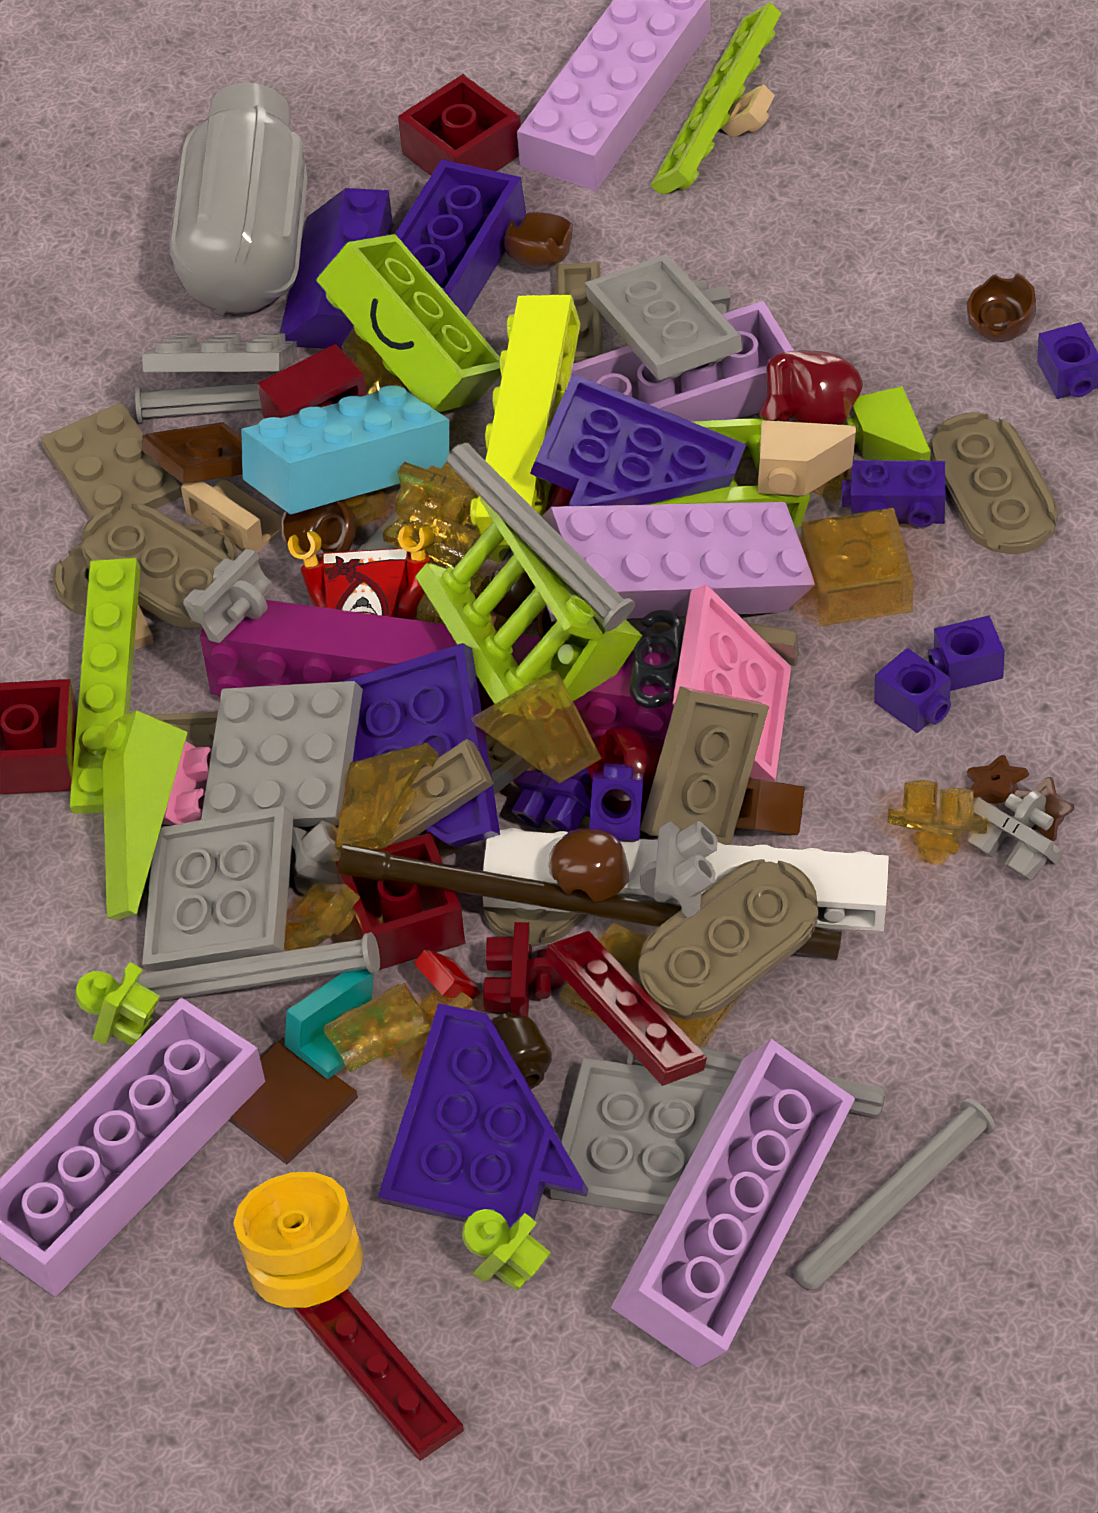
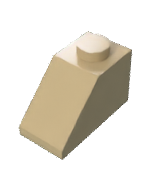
[757,420,856,496]

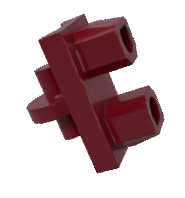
[483,922,565,1017]

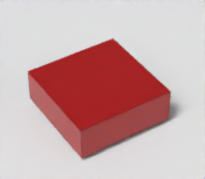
[414,950,480,1004]

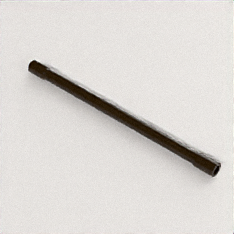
[338,844,842,961]

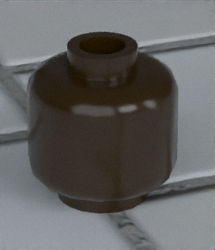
[492,1013,552,1089]

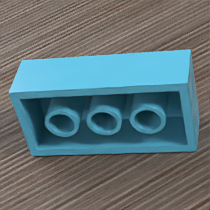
[241,386,449,514]

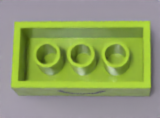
[316,234,501,412]

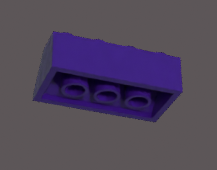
[395,159,526,317]
[280,188,393,351]

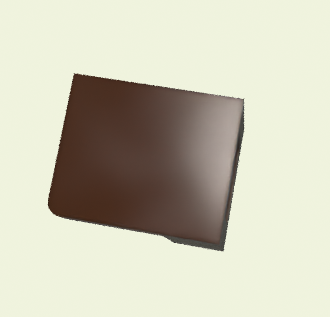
[735,779,805,835]

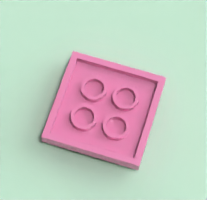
[673,585,791,781]

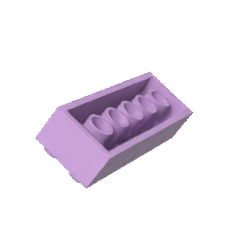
[517,0,711,191]
[571,301,794,421]
[542,502,815,622]
[0,997,265,1297]
[611,1039,855,1368]

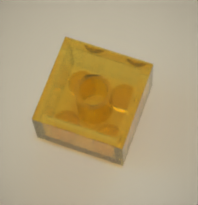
[801,508,914,627]

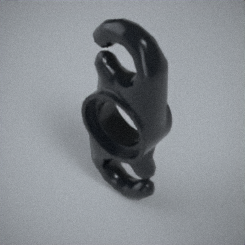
[629,610,684,709]

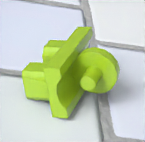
[75,962,160,1046]
[462,1209,551,1290]

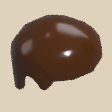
[503,212,573,269]
[966,273,1036,342]
[281,500,356,561]
[548,828,629,902]

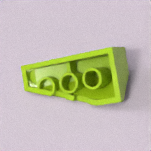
[103,710,188,921]

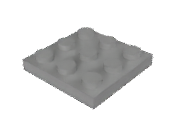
[142,333,297,372]
[201,681,363,827]
[142,806,294,971]
[550,1057,732,1215]

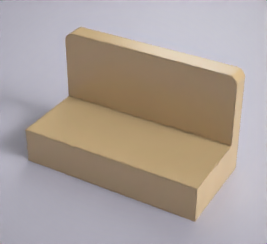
[181,480,282,552]

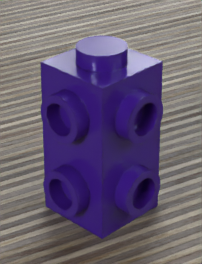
[842,460,945,528]

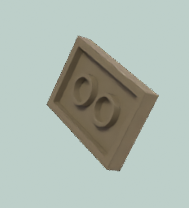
[40,402,182,519]
[640,686,769,845]

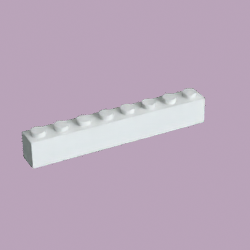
[483,828,889,931]

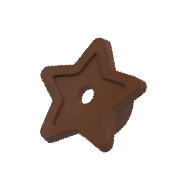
[967,755,1029,804]
[1014,777,1074,841]

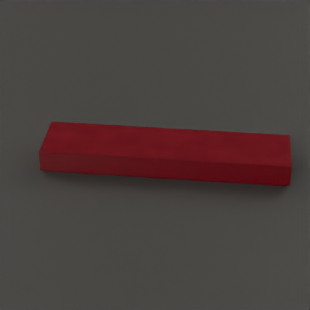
[545,931,707,1086]
[294,1289,464,1461]

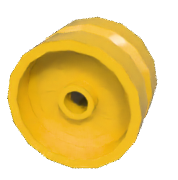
[233,1172,364,1308]

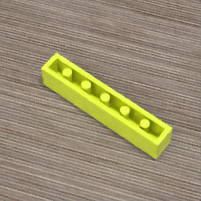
[470,295,581,545]

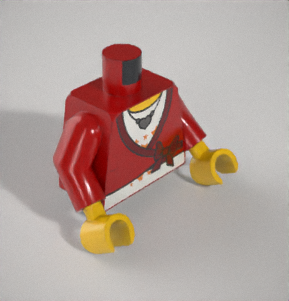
[288,525,434,620]

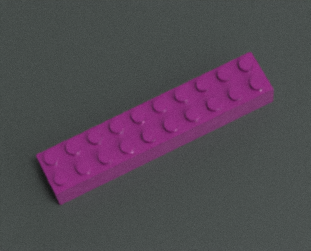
[200,600,680,751]

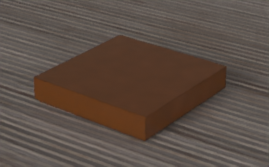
[142,422,243,484]
[228,1037,358,1165]

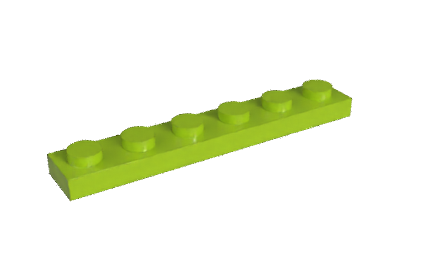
[650,2,782,195]
[70,558,141,814]

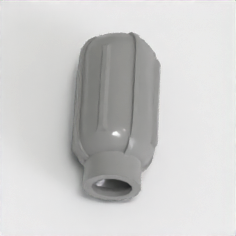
[169,82,307,316]

